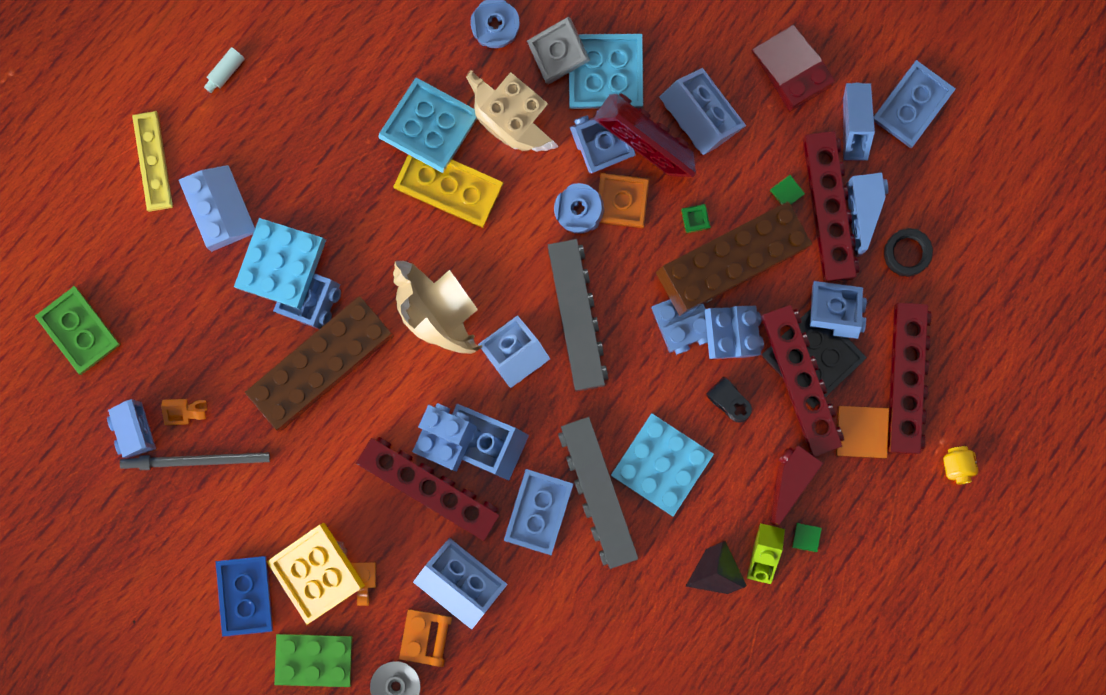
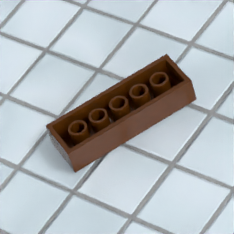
[656,201,812,316]
[245,296,394,432]

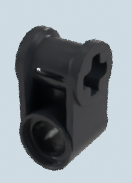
[706,377,752,423]

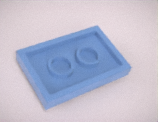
[874,60,956,148]
[504,469,573,555]

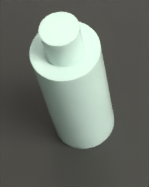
[204,47,245,93]

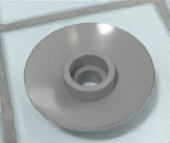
[370,661,421,695]

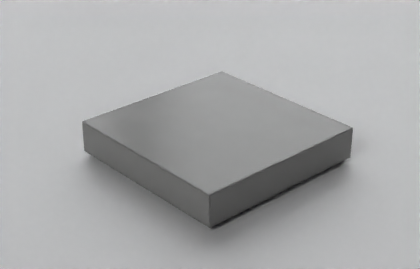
[527,17,590,84]

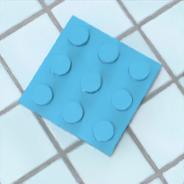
[569,34,643,109]
[379,78,477,173]
[234,218,326,310]
[611,413,714,516]

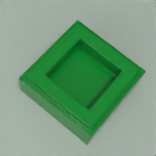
[770,175,805,205]
[681,204,710,234]
[792,523,822,552]

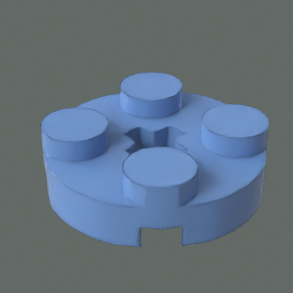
[471,0,520,48]
[554,183,604,234]

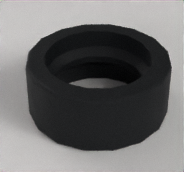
[884,228,933,277]

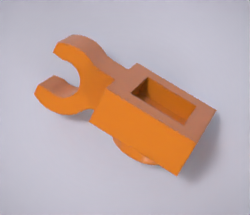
[161,399,207,425]
[351,563,376,606]

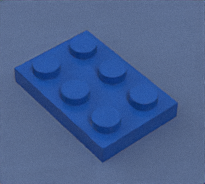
[215,556,273,637]

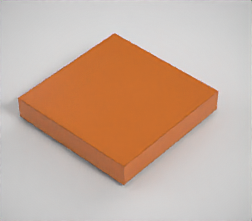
[598,173,649,228]
[836,406,889,458]

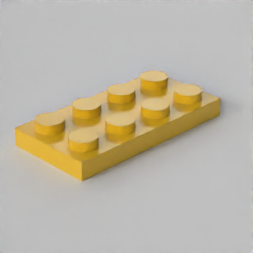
[393,154,503,228]

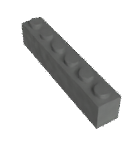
[548,239,608,392]
[558,417,638,569]

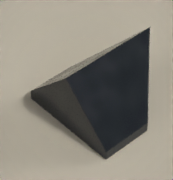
[685,541,747,594]

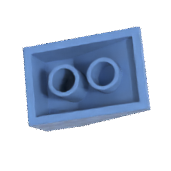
[845,173,888,257]
[452,404,529,480]

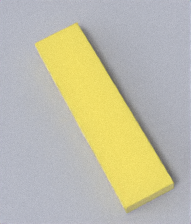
[132,111,173,212]

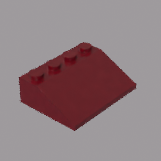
[593,93,696,177]

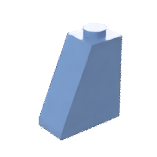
[843,82,875,160]

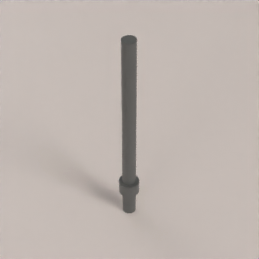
[120,452,270,470]

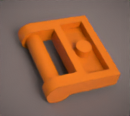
[399,609,452,667]

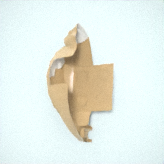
[466,70,558,152]
[393,261,482,354]

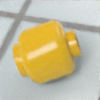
[943,446,978,484]

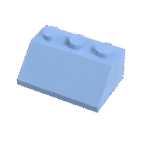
[659,68,746,155]
[179,165,255,252]
[413,538,508,629]

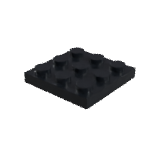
[761,309,867,409]

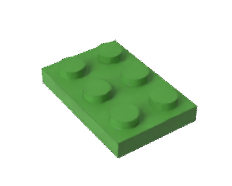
[35,286,121,375]
[274,634,353,687]

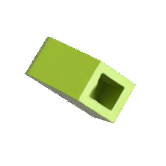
[747,523,785,584]

